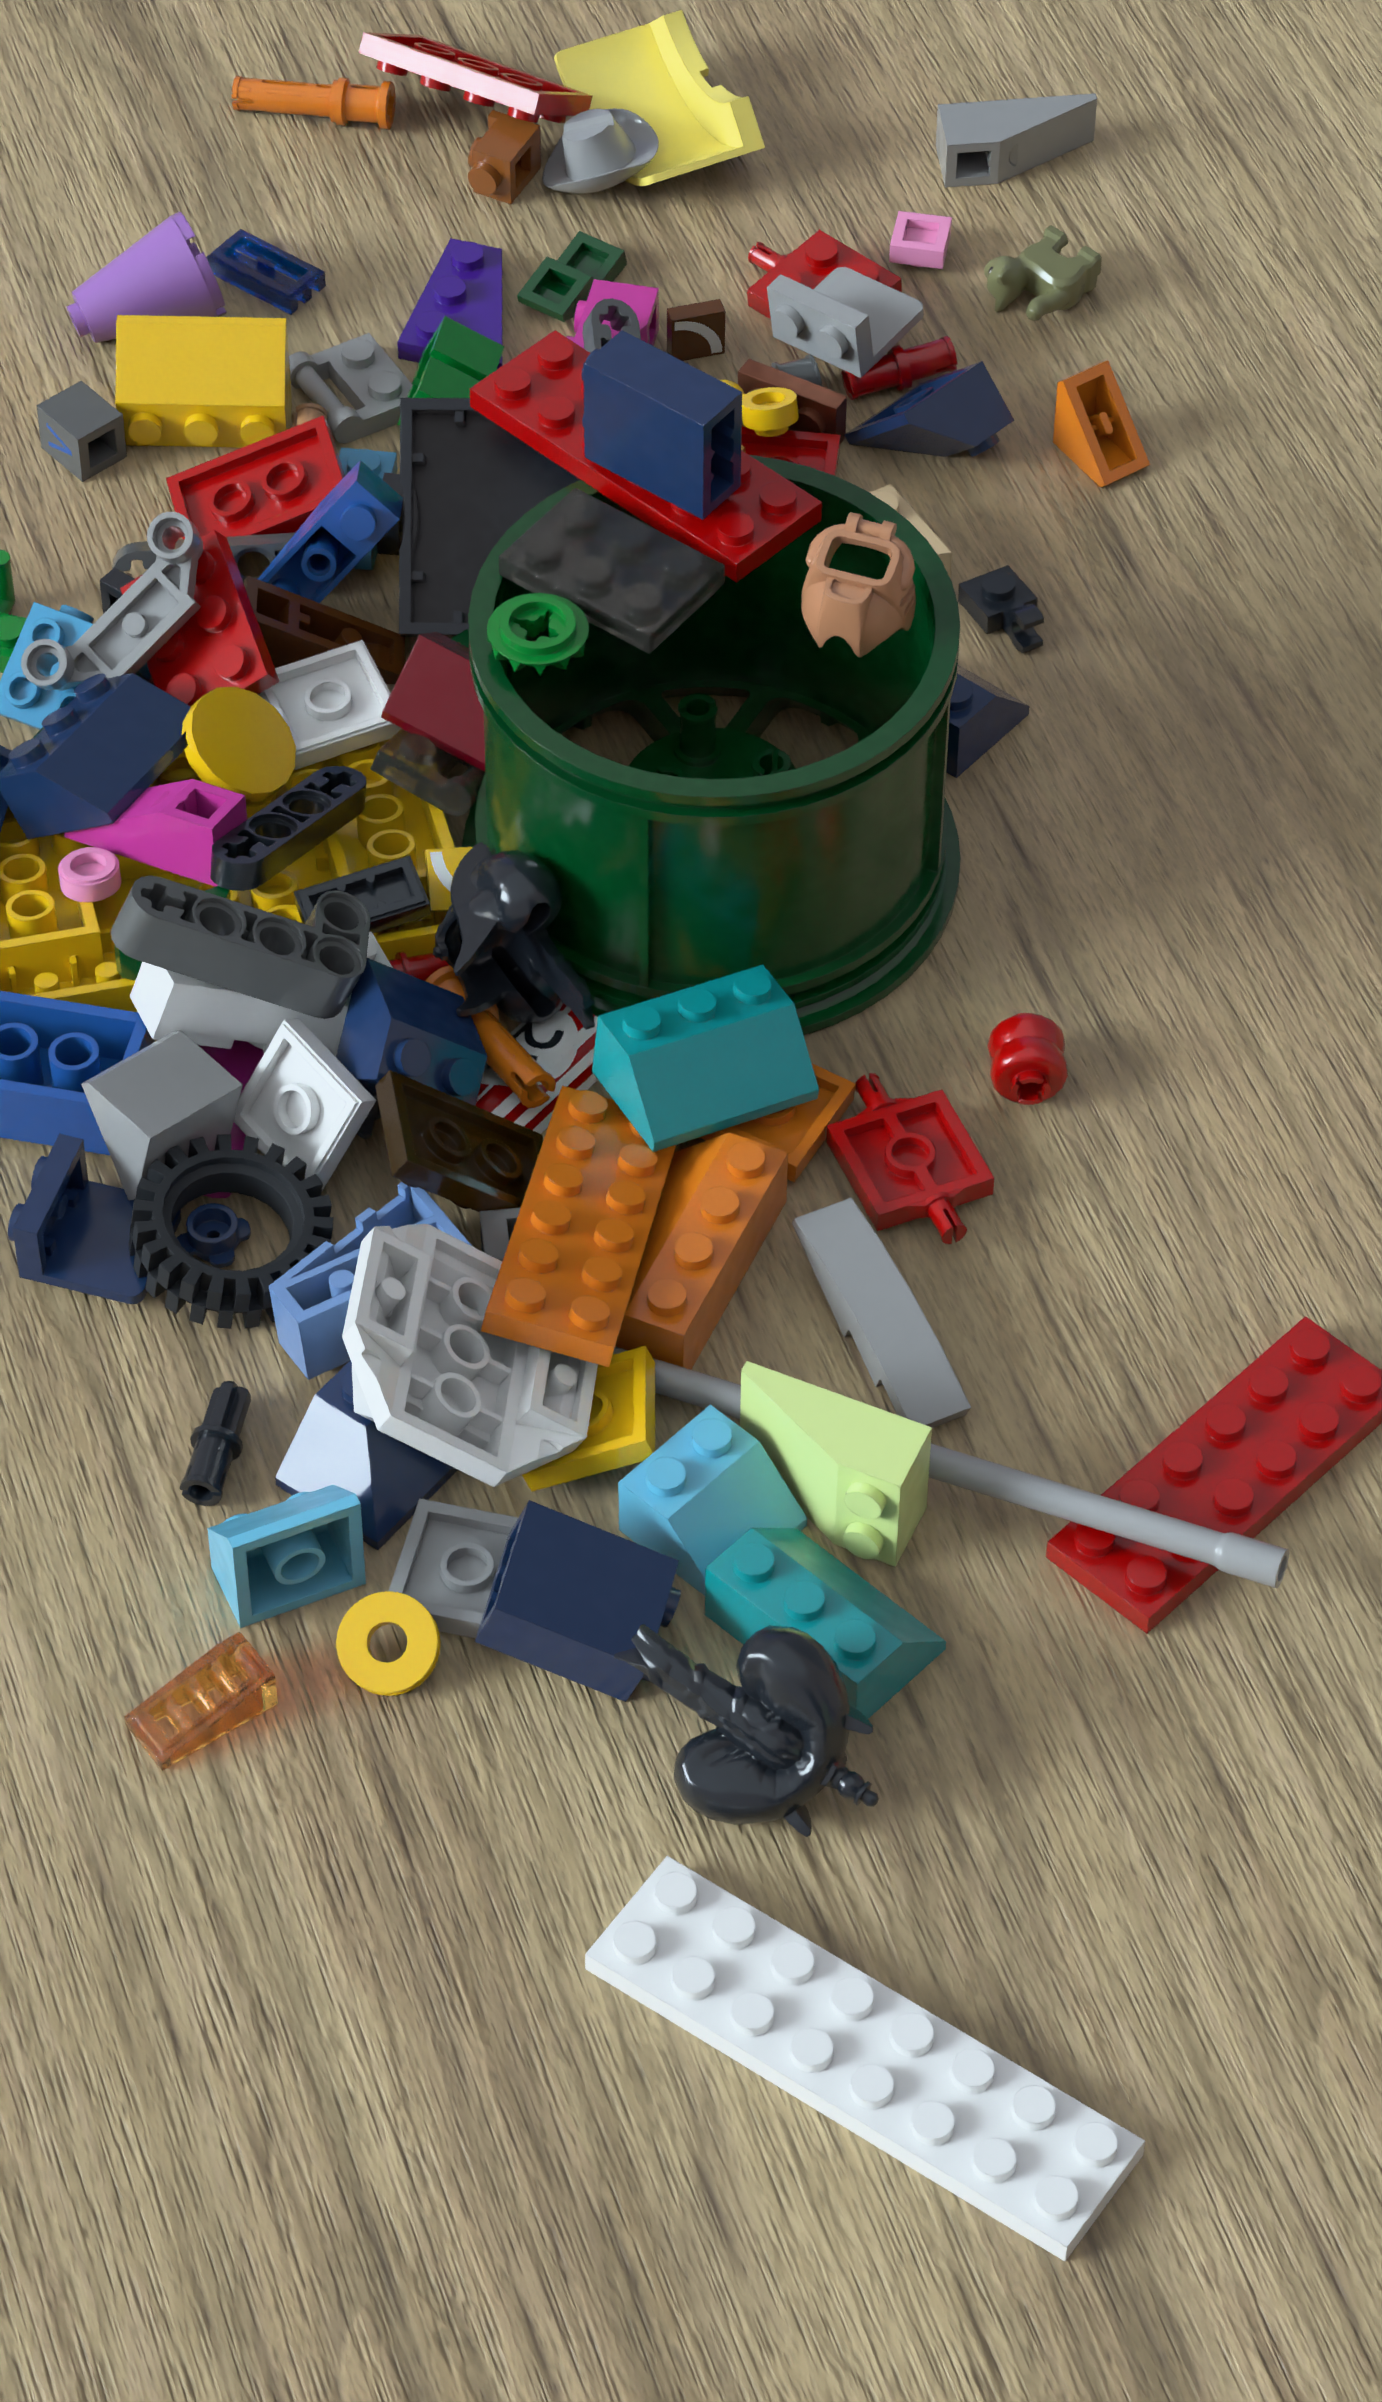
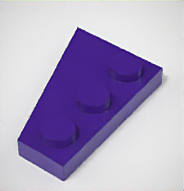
[397,238,503,369]

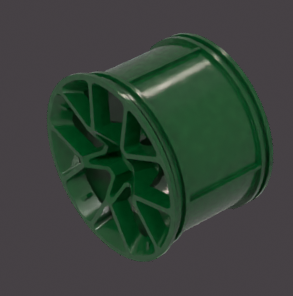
[462,455,961,1035]

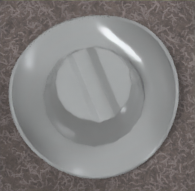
[542,108,659,194]

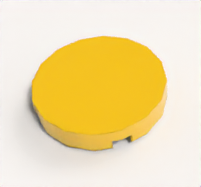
[182,687,296,802]

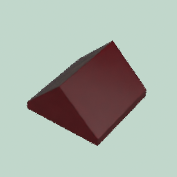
[381,632,485,772]

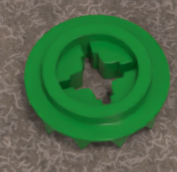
[487,593,589,676]

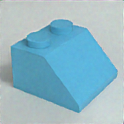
[618,1404,807,1596]
[207,1484,366,1628]

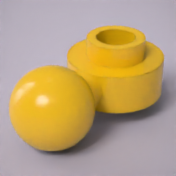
[720,380,799,437]

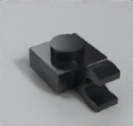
[958,565,1044,653]

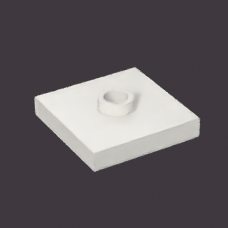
[259,640,406,770]
[234,1018,376,1191]

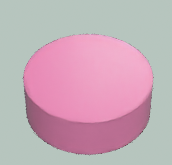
[58,847,121,902]

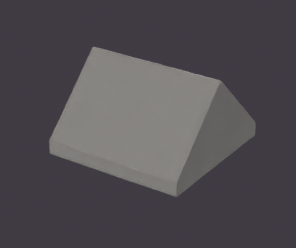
[81,1031,243,1200]

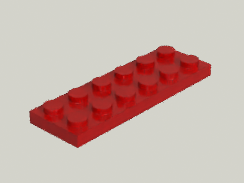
[470,330,822,583]
[1046,1316,1382,1634]

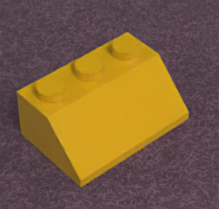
[115,315,292,448]

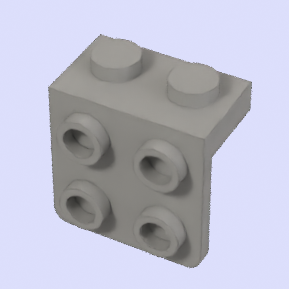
[767,267,924,378]

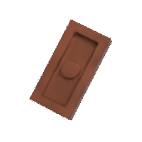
[738,359,847,444]

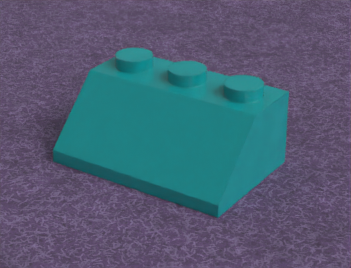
[592,965,819,1152]
[705,1528,946,1719]

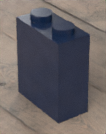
[582,330,742,520]
[475,1500,681,1702]

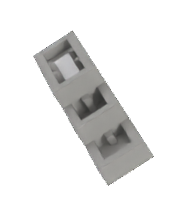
[792,1198,971,1428]

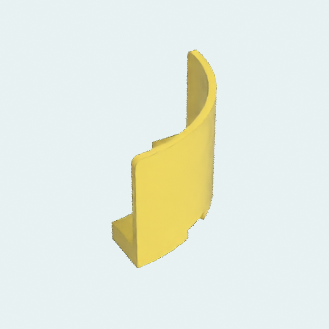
[554,10,765,186]

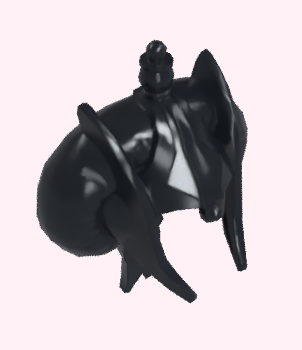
[433,842,595,1030]
[614,1624,879,1837]

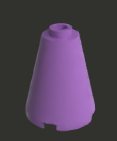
[66,212,227,343]

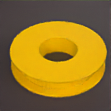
[336,1591,441,1696]

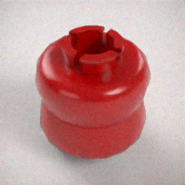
[987,1013,1068,1105]

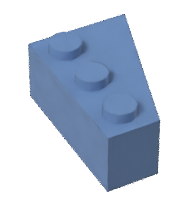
[269,1182,472,1380]

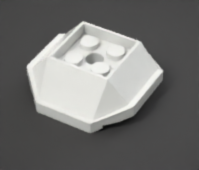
[342,1224,598,1487]

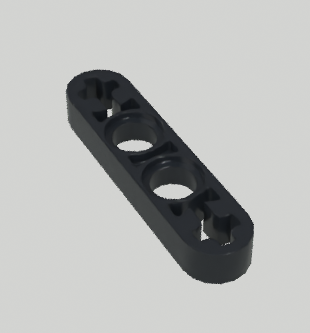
[210,766,366,891]

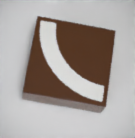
[667,299,726,361]

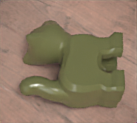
[984,225,1102,321]

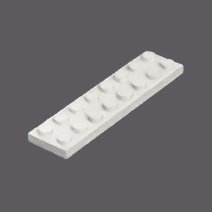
[585,1856,1145,2261]

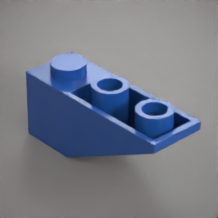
[258,460,403,603]

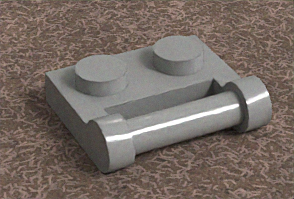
[289,333,413,444]

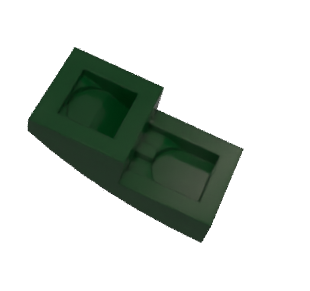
[517,231,627,322]

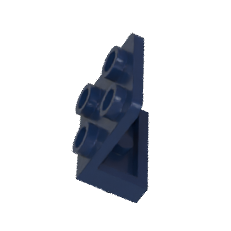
[8,1133,181,1304]

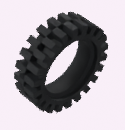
[129,1134,334,1329]

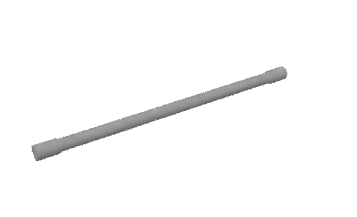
[613,1346,1289,1588]

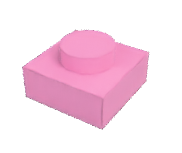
[889,211,952,269]

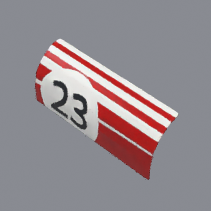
[476,1003,598,1134]

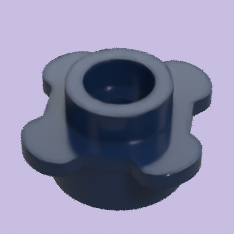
[177,1203,251,1268]

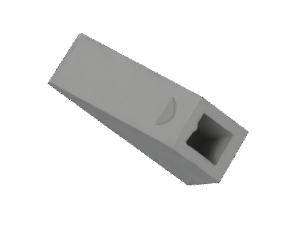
[936,93,1097,188]

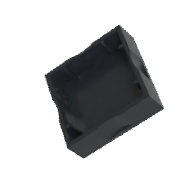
[399,398,580,637]

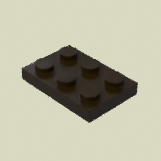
[375,1070,543,1213]

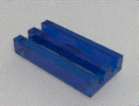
[206,229,326,315]

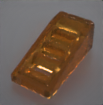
[124,1632,278,1771]

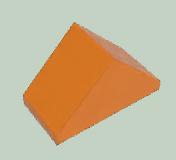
[1053,360,1150,487]

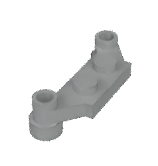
[21,512,203,691]

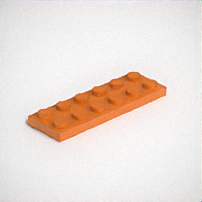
[481,1086,676,1367]

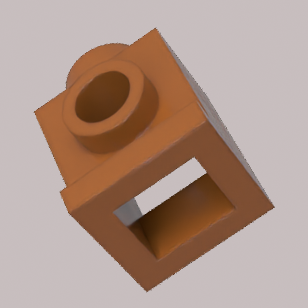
[468,110,541,204]

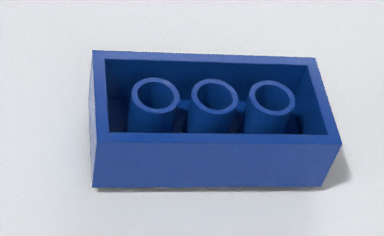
[0,991,155,1155]

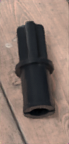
[179,1381,251,1506]

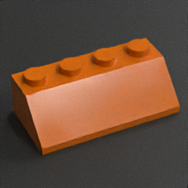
[616,1132,788,1370]

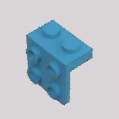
[0,602,151,730]

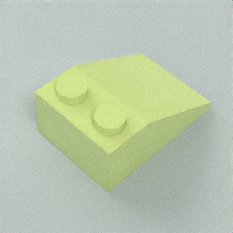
[740,1361,932,1567]

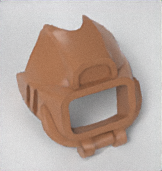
[801,512,916,658]

